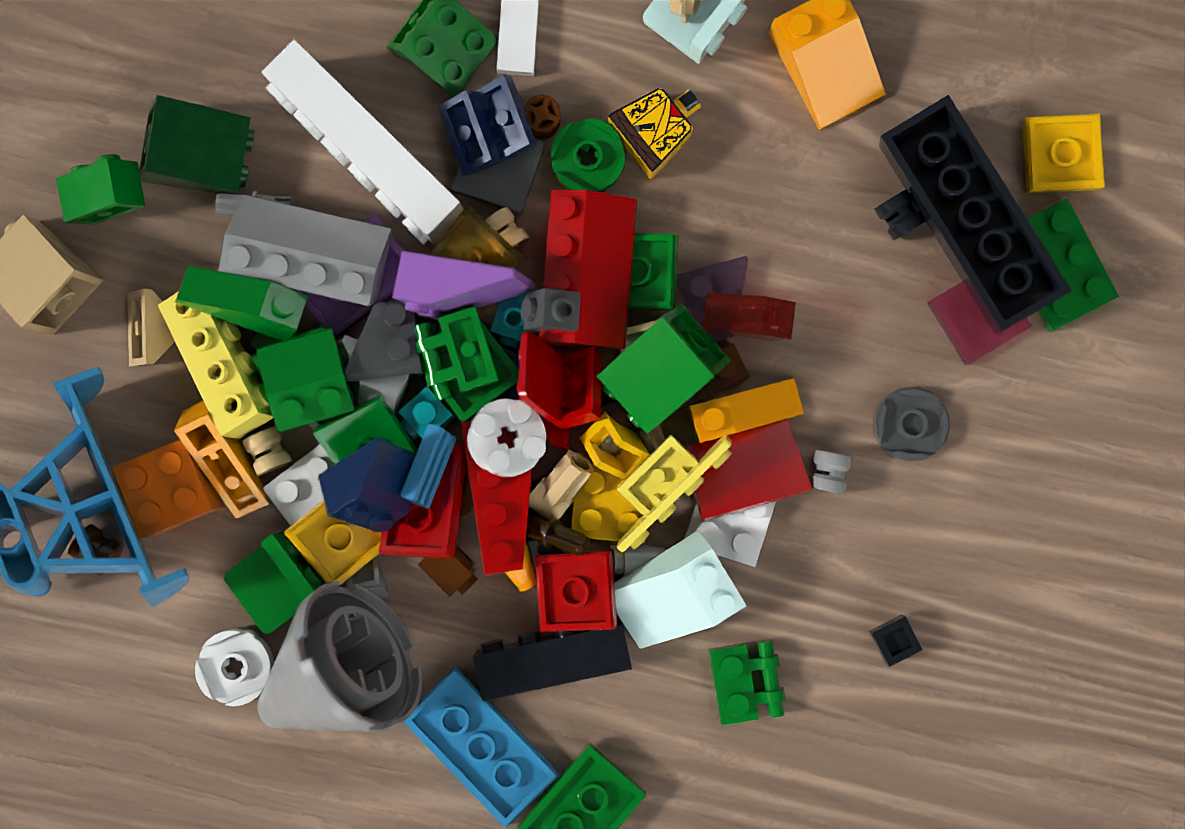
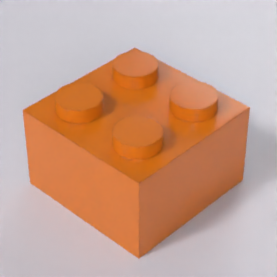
[112,440,224,539]

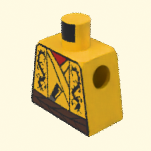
[607,88,701,180]

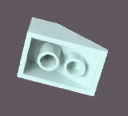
[614,530,746,649]

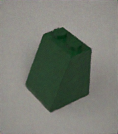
[139,95,255,194]

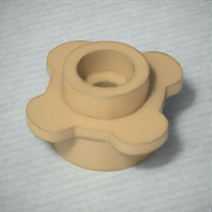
[670,0,701,23]

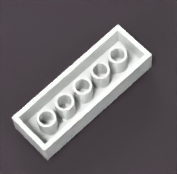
[261,40,467,247]

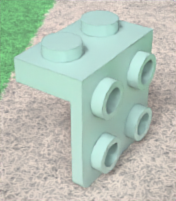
[643,0,747,64]

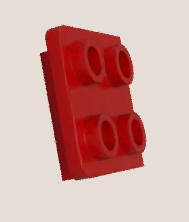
[517,331,601,430]

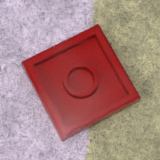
[535,551,617,632]

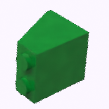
[597,304,731,434]

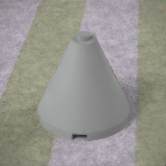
[257,581,422,733]

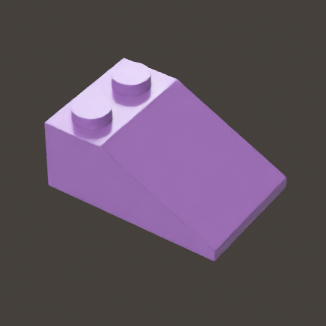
[392,251,535,320]

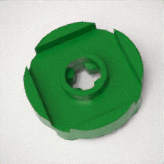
[551,118,625,193]

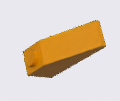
[687,378,804,443]
[174,401,270,519]

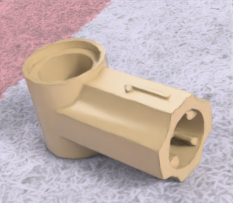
[529,450,594,520]

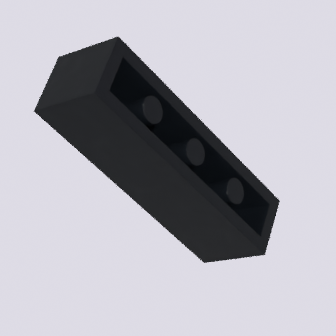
[473,620,632,702]

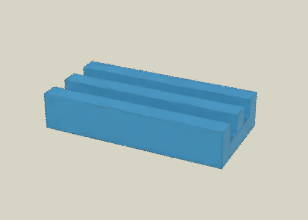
[400,423,457,509]

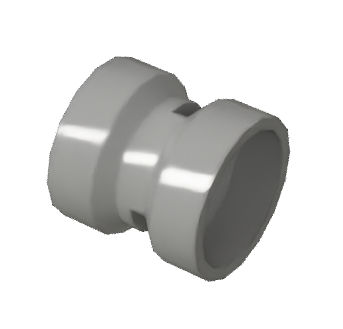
[809,450,853,495]

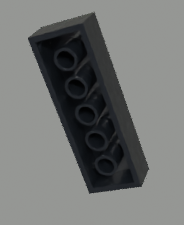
[879,95,1072,336]

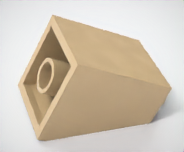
[0,214,104,335]

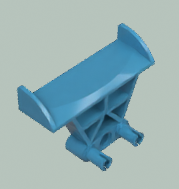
[0,367,189,607]

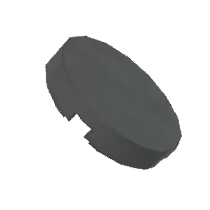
[873,387,950,461]

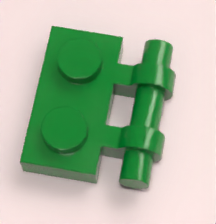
[414,306,499,401]
[708,640,786,726]

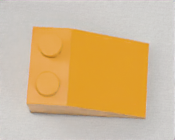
[768,0,886,130]

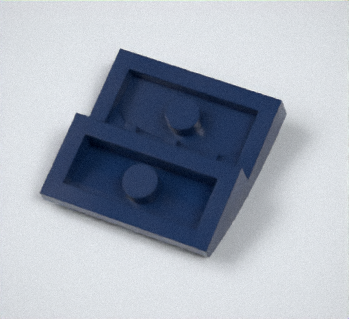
[438,74,537,176]

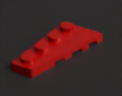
[461,422,532,576]

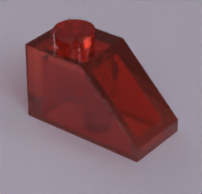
[703,292,796,341]

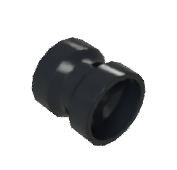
[874,189,926,241]

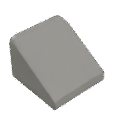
[345,553,389,599]

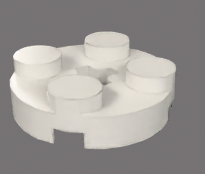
[467,399,546,477]
[195,628,274,706]

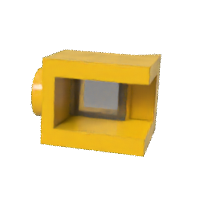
[579,412,650,480]

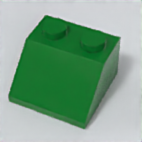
[256,328,355,432]

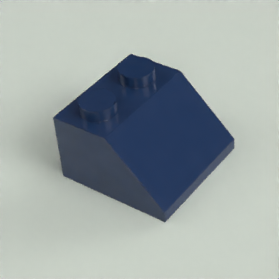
[318,437,416,532]

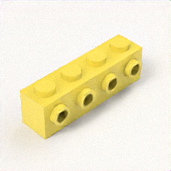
[158,291,273,439]

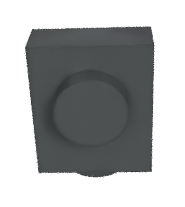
[521,288,581,332]

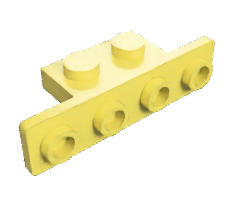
[617,434,732,553]

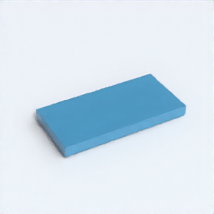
[403,665,560,828]

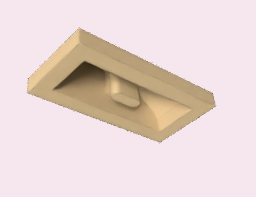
[127,289,175,367]

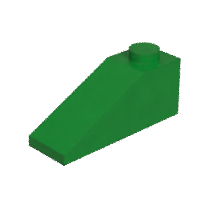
[175,266,308,341]

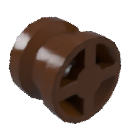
[524,94,561,139]

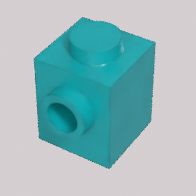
[490,294,528,350]
[398,386,457,439]

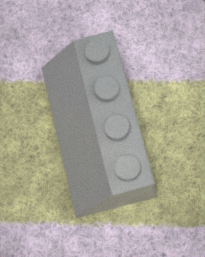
[218,195,393,306]

